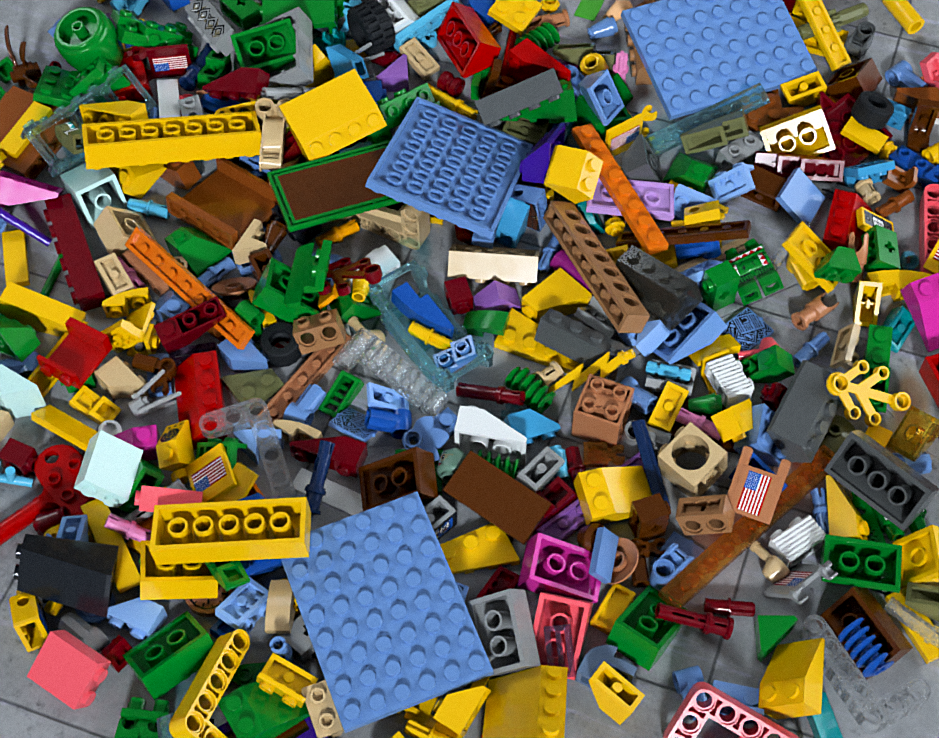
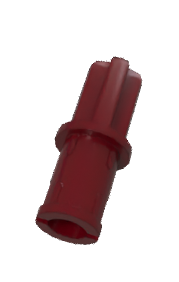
[565,446,586,494]
[704,598,756,617]

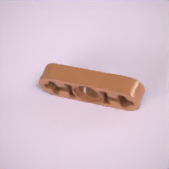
[121,249,169,297]

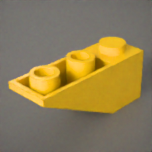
[79,100,149,124]

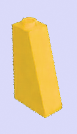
[0,281,88,337]

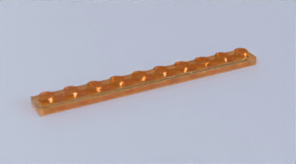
[658,445,835,608]

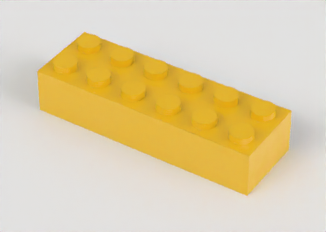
[149,497,311,565]

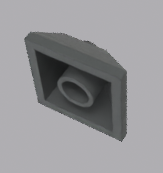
[621,134,664,183]

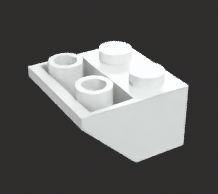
[377,0,420,35]

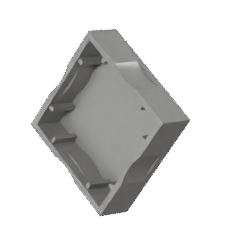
[230,7,314,112]

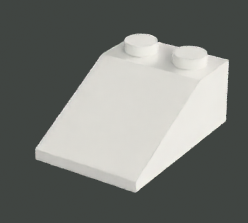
[454,405,527,465]

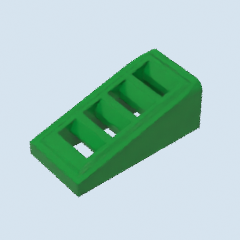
[318,370,364,418]

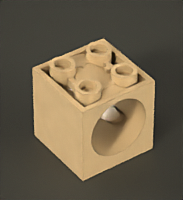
[657,422,728,497]

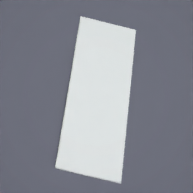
[157,79,181,118]
[290,468,363,515]

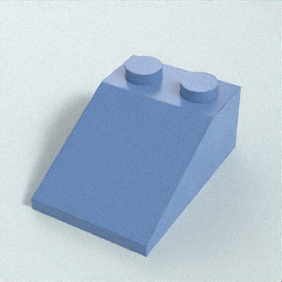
[653,294,728,365]

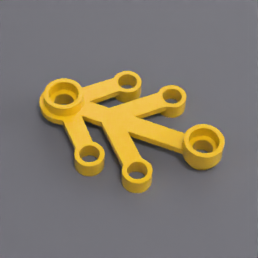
[826,360,911,426]

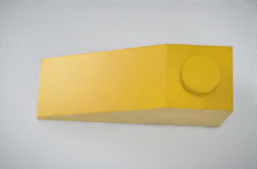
[826,475,870,540]

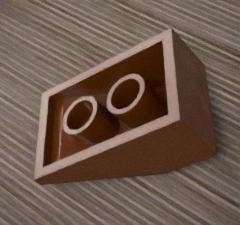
[358,447,438,511]

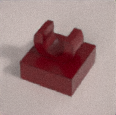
[100,635,132,673]

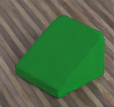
[0,56,14,84]

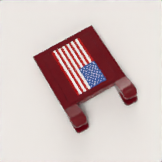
[132,44,192,81]

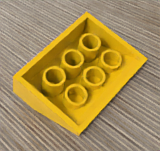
[278,69,387,162]
[482,665,568,738]

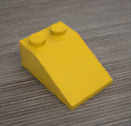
[573,466,652,525]
[758,638,825,720]

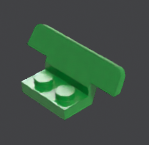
[284,240,332,308]

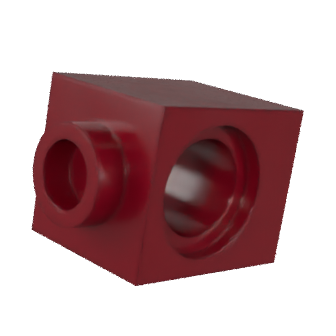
[444,276,473,315]
[0,438,38,477]

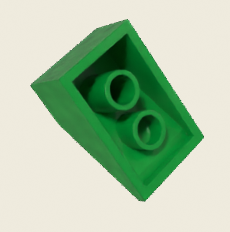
[230,18,296,74]
[605,585,687,671]
[218,681,309,738]

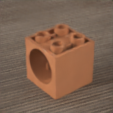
[571,374,635,450]

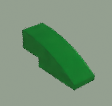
[197,49,232,89]

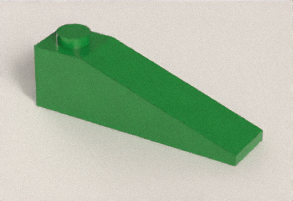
[501,79,577,123]

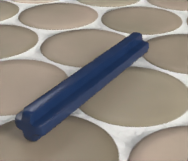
[631,419,671,509]

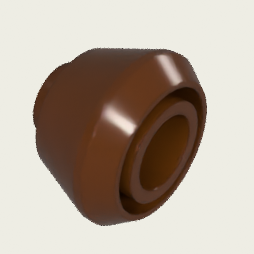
[577,522,605,552]

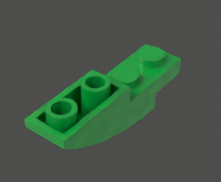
[861,324,893,413]

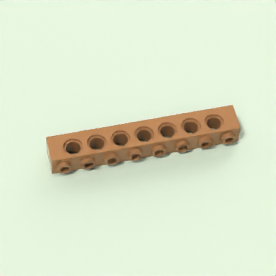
[543,201,650,333]

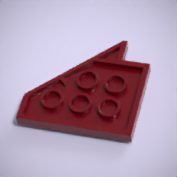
[817,91,893,177]

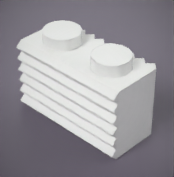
[704,354,754,409]
[767,515,825,569]

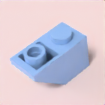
[107,597,168,641]

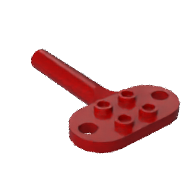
[0,444,109,546]

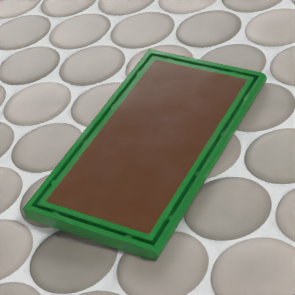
[267,140,400,233]

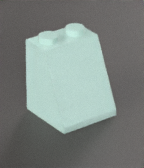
[60,163,128,229]

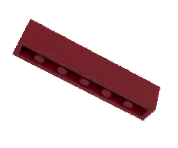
[43,193,106,312]

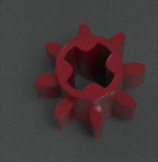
[760,382,787,411]

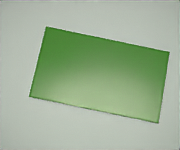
[574,0,604,21]

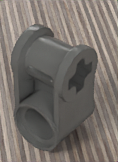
[844,22,876,61]

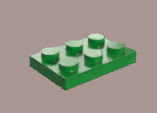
[33,65,82,111]

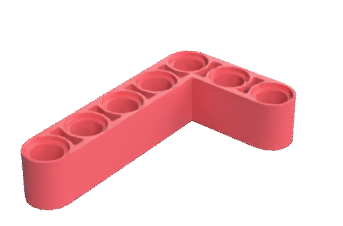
[919,184,939,274]
[663,682,800,738]

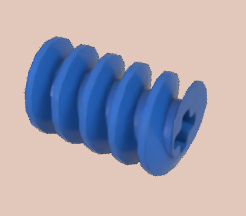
[838,617,894,678]

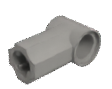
[622,420,672,452]
[57,611,110,653]

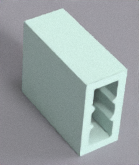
[74,430,143,508]

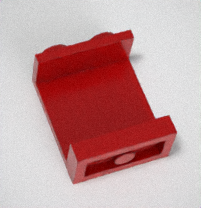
[106,50,153,102]
[36,317,112,389]

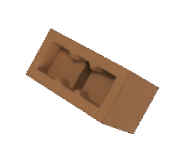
[292,308,346,355]
[675,494,735,536]

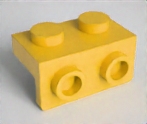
[256,653,318,708]

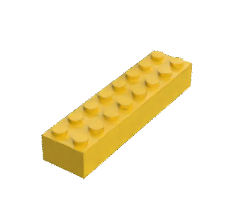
[81,111,261,170]

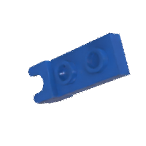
[888,145,939,189]

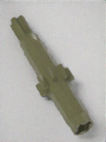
[796,2,869,40]

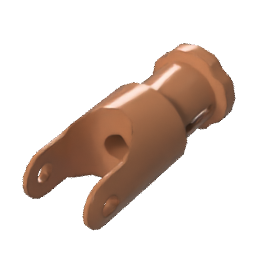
[526,9,570,33]
[848,232,869,283]
[791,291,839,331]

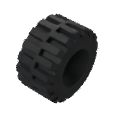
[347,0,395,56]

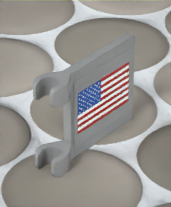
[762,561,838,604]

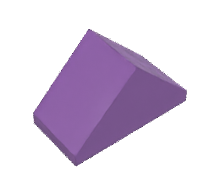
[376,54,409,92]
[473,280,521,312]

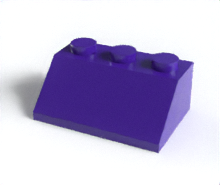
[519,122,566,184]

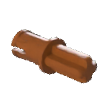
[875,190,915,218]

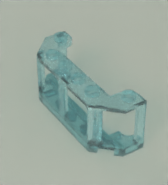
[20,64,157,178]
[368,259,494,393]

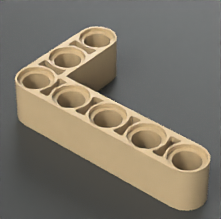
[342,204,430,250]

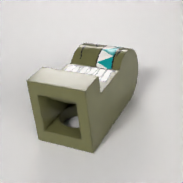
[55,121,84,155]

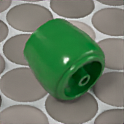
[54,7,124,73]

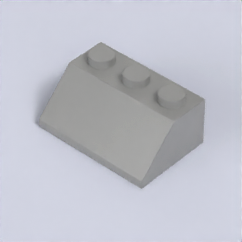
[467,589,541,677]

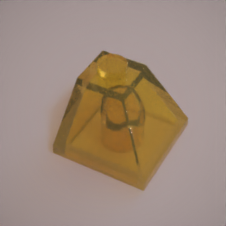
[887,405,939,462]

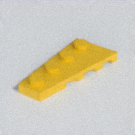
[494,308,584,374]
[440,523,520,574]

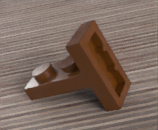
[480,58,520,99]
[906,98,939,153]

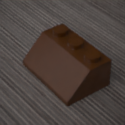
[817,587,913,681]

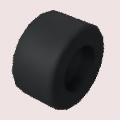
[851,91,894,130]
[260,322,302,367]

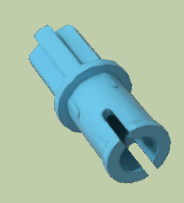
[127,198,171,220]

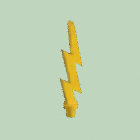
[547,349,636,394]

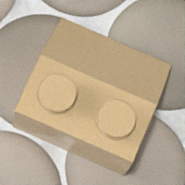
[93,206,158,257]

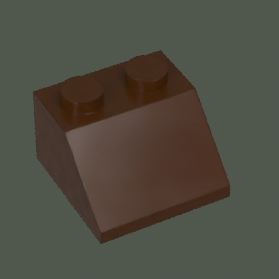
[825,58,882,100]

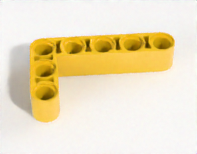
[169,629,250,738]

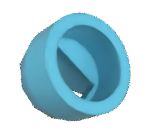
[900,251,919,270]

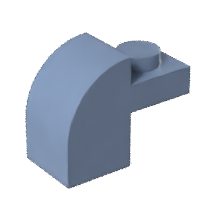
[576,645,638,688]

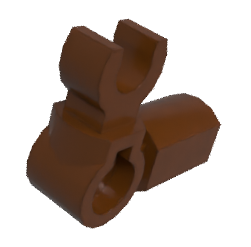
[132,353,178,396]
[631,538,666,588]

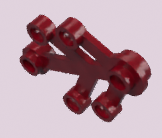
[318,257,383,296]

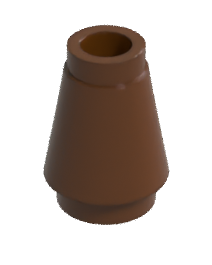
[263,220,287,254]

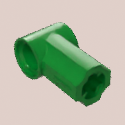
[234,300,265,341]

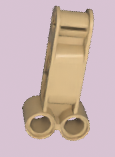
[255,98,291,172]

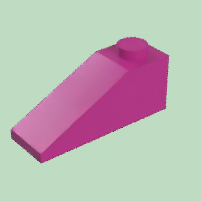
[113,425,160,461]

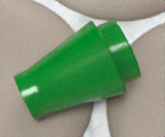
[688,392,723,415]

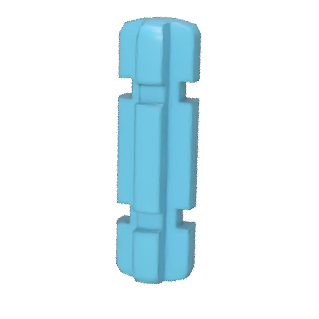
[645,361,692,382]

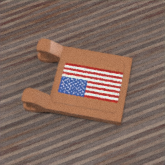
[727,446,791,525]

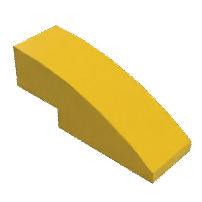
[865,270,933,302]

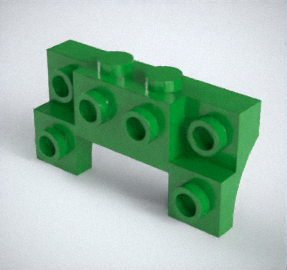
[110,9,199,59]
[366,83,441,144]

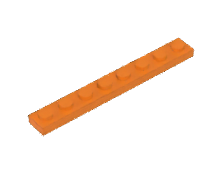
[571,123,669,256]
[125,227,255,350]

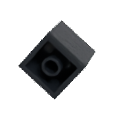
[14,534,119,617]

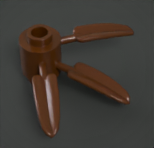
[4,25,42,88]

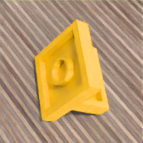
[892,524,939,588]

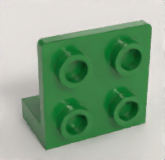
[69,55,131,103]

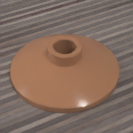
[212,277,256,300]
[606,538,639,584]

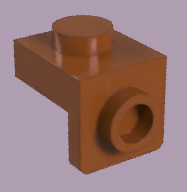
[882,165,918,193]

